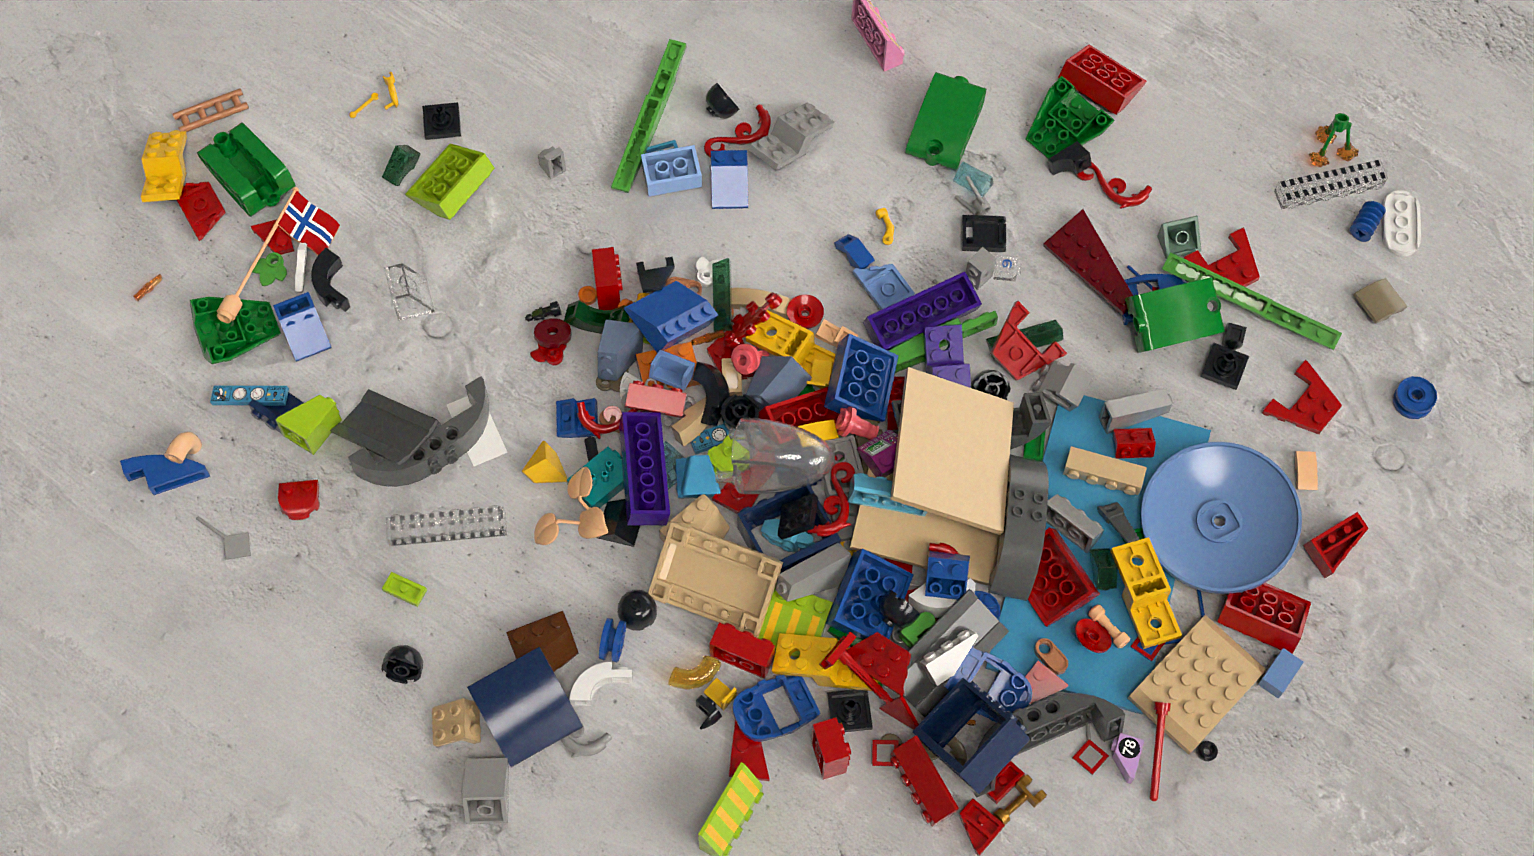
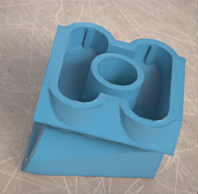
[675,455,721,499]

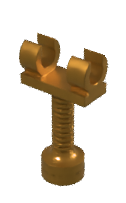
[993,774,1047,825]

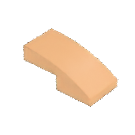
[814,319,858,347]
[1295,451,1318,490]

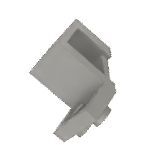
[1032,361,1093,411]

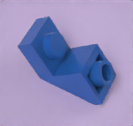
[834,234,875,269]

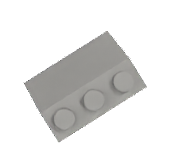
[1046,494,1104,553]

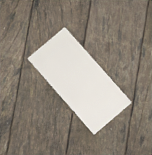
[447,396,508,466]

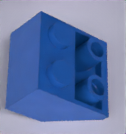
[925,551,970,600]

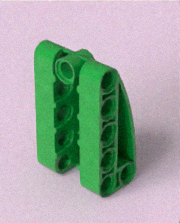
[905,72,987,170]
[197,122,296,217]
[1125,277,1225,353]

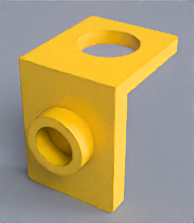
[806,359,833,387]
[704,678,737,711]

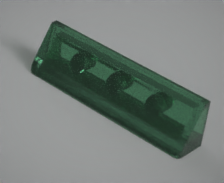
[712,258,733,332]
[986,320,1064,359]

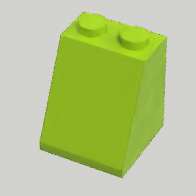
[276,395,342,455]

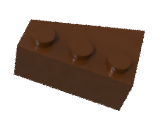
[506,611,579,672]

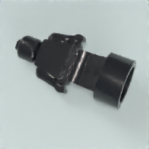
[525,301,562,322]

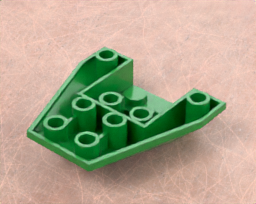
[1026,76,1115,159]
[190,296,281,364]

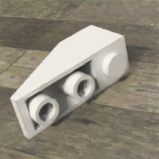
[920,630,978,686]

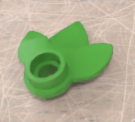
[252,252,287,286]

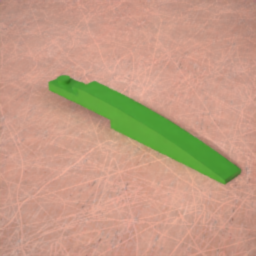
[611,39,687,193]
[1162,252,1342,351]
[889,311,998,373]

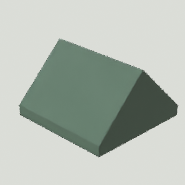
[1157,215,1202,259]

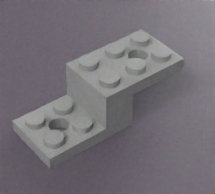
[748,102,835,170]
[815,435,864,542]

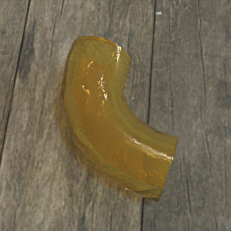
[668,655,722,690]

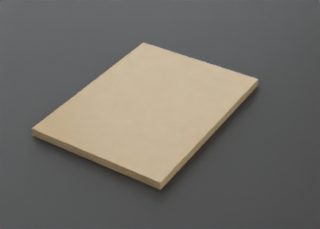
[890,367,1014,535]
[850,467,999,586]

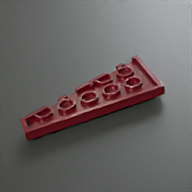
[1043,209,1133,315]

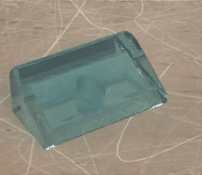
[953,162,993,197]

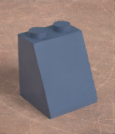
[598,320,643,381]
[746,356,812,410]

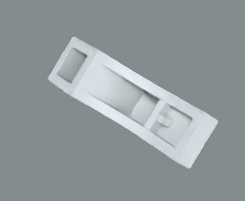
[909,578,976,618]
[570,662,633,706]

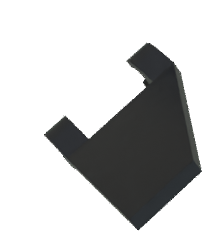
[636,256,675,293]

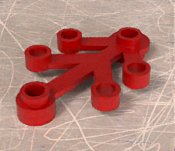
[724,292,782,349]

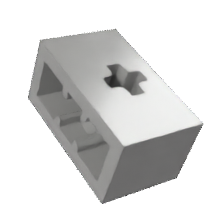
[966,247,997,290]

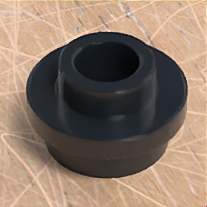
[1197,741,1218,762]

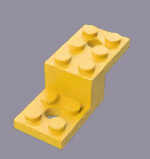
[141,130,187,202]
[745,310,836,389]
[1111,537,1182,649]
[772,633,878,691]

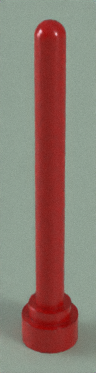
[1150,701,1171,801]

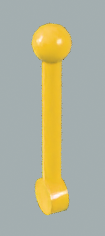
[349,93,379,118]

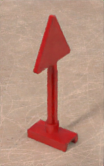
[819,632,919,730]

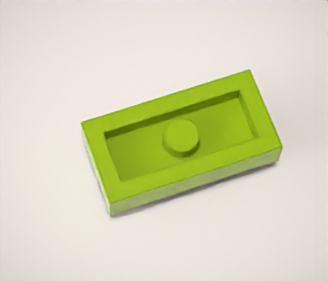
[382,572,427,607]

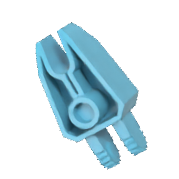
[760,519,815,552]

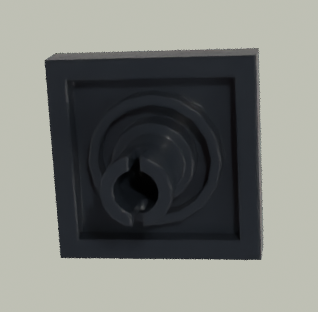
[422,102,461,140]
[1200,343,1249,390]
[777,493,818,540]
[827,689,873,732]

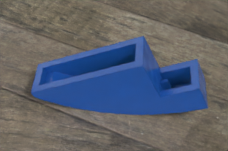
[120,455,210,495]

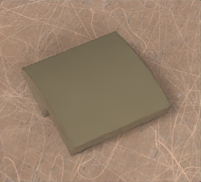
[1353,278,1407,324]

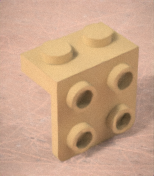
[432,698,481,747]

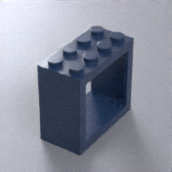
[737,480,841,581]
[912,678,1030,794]

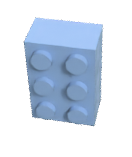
[641,145,702,196]

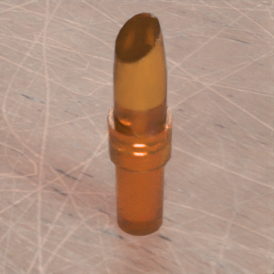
[133,274,162,301]
[691,329,725,346]

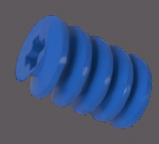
[1350,201,1386,242]

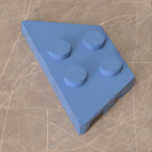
[852,264,915,310]

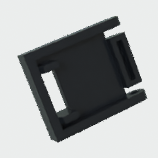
[962,215,1006,252]

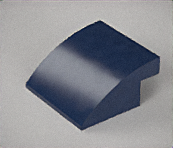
[467,647,583,767]

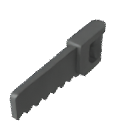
[1097,502,1139,543]

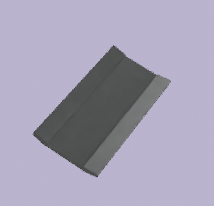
[330,389,438,465]
[903,589,1009,717]

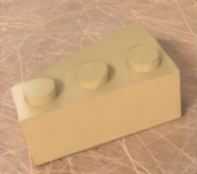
[659,494,730,542]

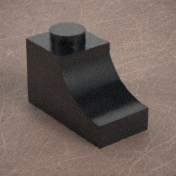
[1048,141,1092,175]

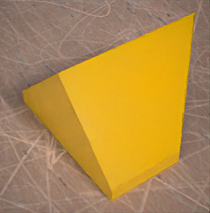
[522,441,568,483]

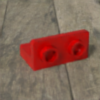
[1113,428,1156,459]

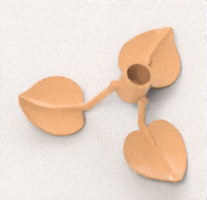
[534,467,608,545]

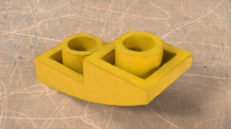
[797,420,839,446]

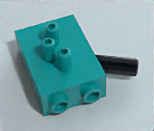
[567,436,624,508]

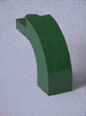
[564,300,629,334]

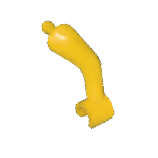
[383,72,398,110]
[875,208,894,245]

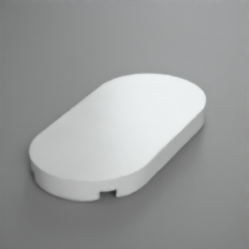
[1382,190,1421,256]

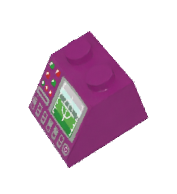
[856,430,898,477]

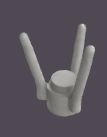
[955,176,991,215]

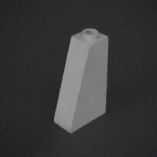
[1099,388,1173,434]
[775,543,851,602]

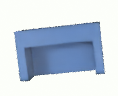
[649,350,695,391]
[1258,648,1304,698]

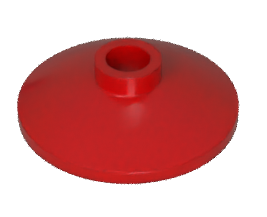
[787,294,824,329]
[1075,619,1112,653]

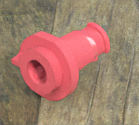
[731,344,769,375]
[835,406,879,441]

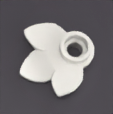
[695,257,729,287]

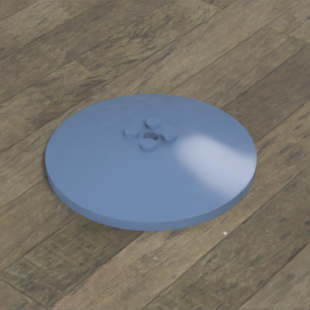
[1141,442,1302,594]

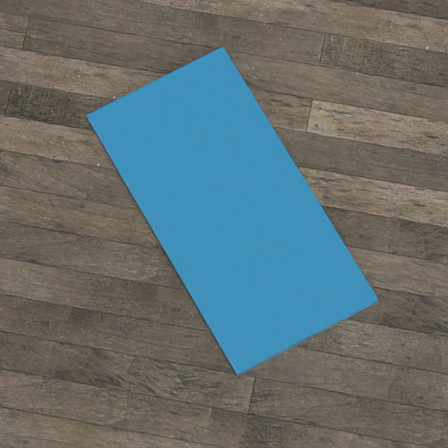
[986,395,1211,715]

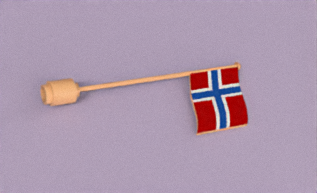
[217,187,340,323]

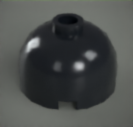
[706,83,740,119]
[971,369,1011,400]
[721,394,759,433]
[879,589,920,628]
[617,590,657,631]
[381,645,423,684]

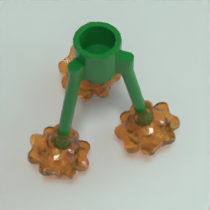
[1309,113,1359,167]

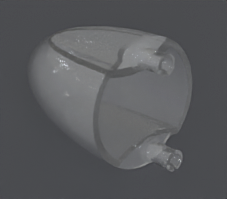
[715,417,835,494]

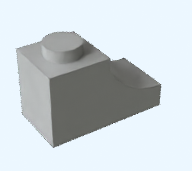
[538,146,566,179]

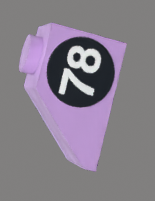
[1110,733,1144,784]

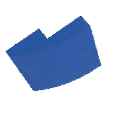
[556,398,598,438]

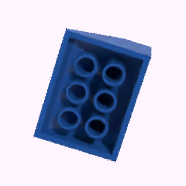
[624,281,718,353]
[824,333,899,422]
[825,548,914,639]

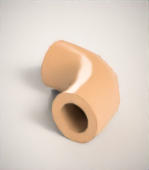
[164,432,202,463]

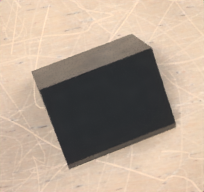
[596,499,641,547]

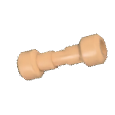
[1088,605,1130,649]

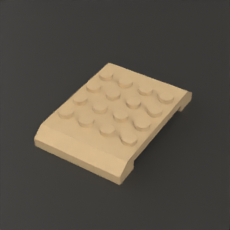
[648,521,783,638]
[1128,615,1266,754]

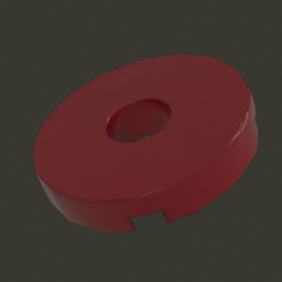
[534,318,572,348]

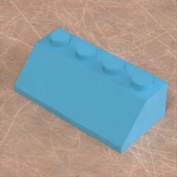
[848,473,928,517]

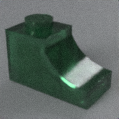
[382,145,421,186]
[1090,548,1118,590]

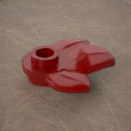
[530,344,567,365]

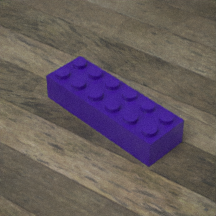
[863,272,982,351]
[619,412,670,526]

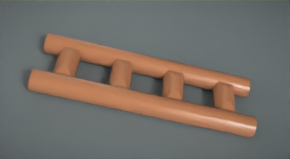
[173,88,249,132]

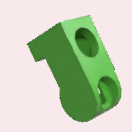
[899,612,935,648]

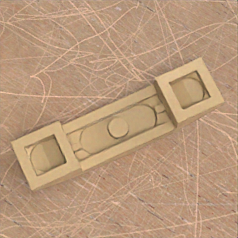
[722,288,792,319]

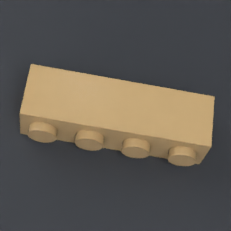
[1063,446,1147,495]

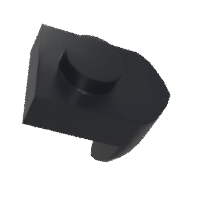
[1222,323,1247,350]
[696,695,722,730]

